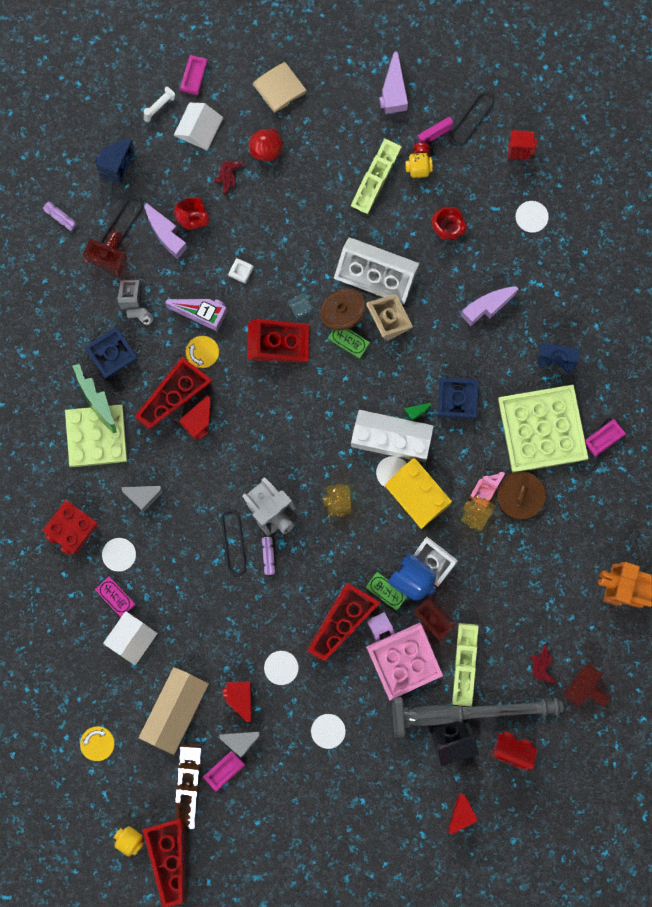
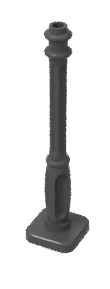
[392,697,564,738]

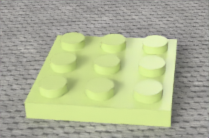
[65,405,127,467]

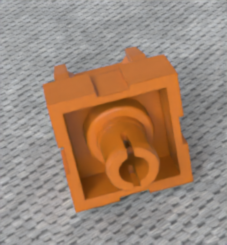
[598,562,652,608]

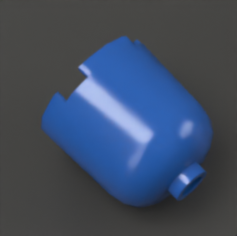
[388,552,436,601]

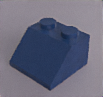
[95,138,135,184]

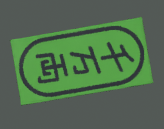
[328,329,370,359]
[365,572,407,611]

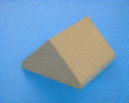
[366,294,413,341]

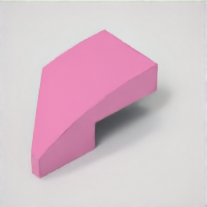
[469,472,505,507]

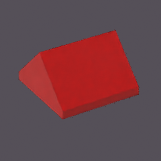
[447,794,478,834]

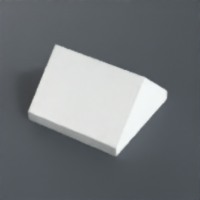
[174,103,223,150]
[414,537,458,587]
[103,611,157,665]

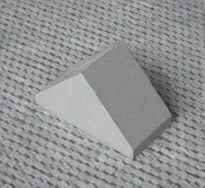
[118,280,140,309]
[122,486,162,512]
[220,732,260,758]

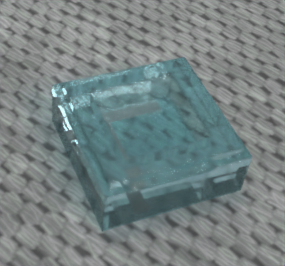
[287,293,313,319]

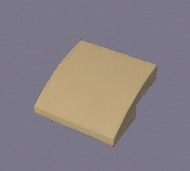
[253,62,306,112]

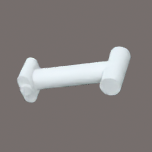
[144,87,175,122]

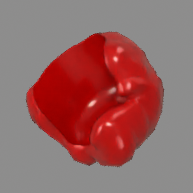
[248,128,283,161]
[174,198,210,230]
[432,207,467,240]

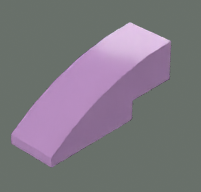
[145,204,187,259]
[461,286,518,326]

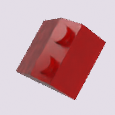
[247,319,309,362]
[490,731,537,771]

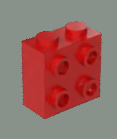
[42,500,99,556]

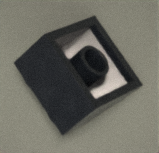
[428,719,479,766]

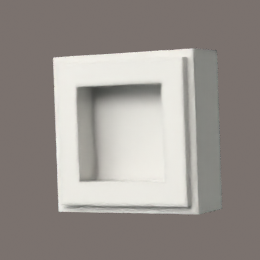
[228,258,254,284]

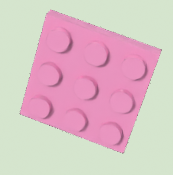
[366,623,443,700]

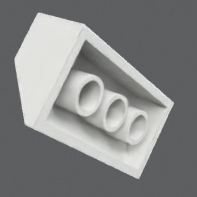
[334,237,419,305]
[351,410,433,463]

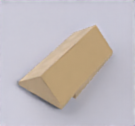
[139,667,209,755]

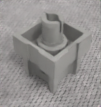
[242,478,298,537]

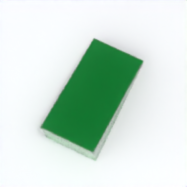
[404,403,431,421]

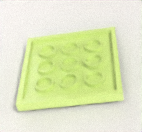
[498,385,588,473]

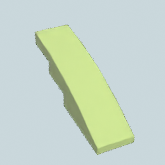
[351,138,402,214]
[452,623,479,706]

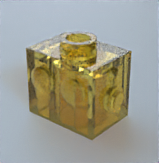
[323,484,352,517]
[460,494,496,532]

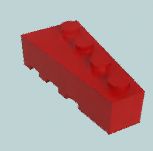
[134,357,212,431]
[306,583,380,661]
[143,818,187,907]

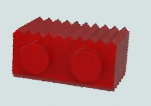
[507,130,537,161]

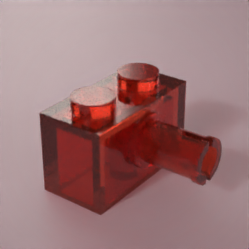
[83,230,127,276]
[413,596,456,641]
[562,663,611,707]

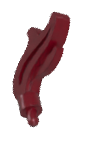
[214,161,245,195]
[530,645,556,684]

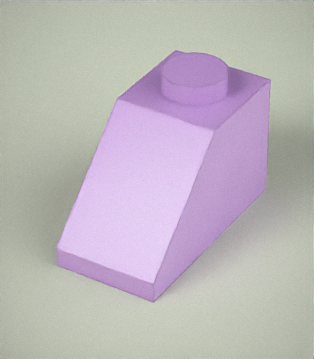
[367,612,395,642]

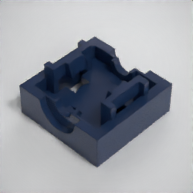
[85,327,138,381]
[536,342,580,374]
[437,377,478,420]

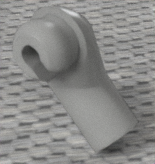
[127,308,153,325]

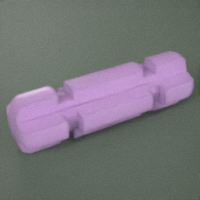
[43,202,76,231]
[262,537,275,575]

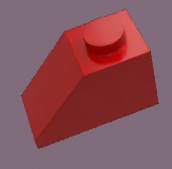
[179,396,211,441]
[223,682,252,723]

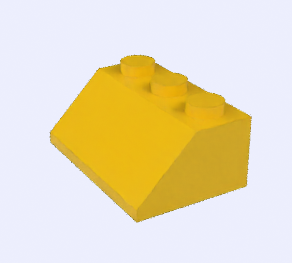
[384,458,452,529]

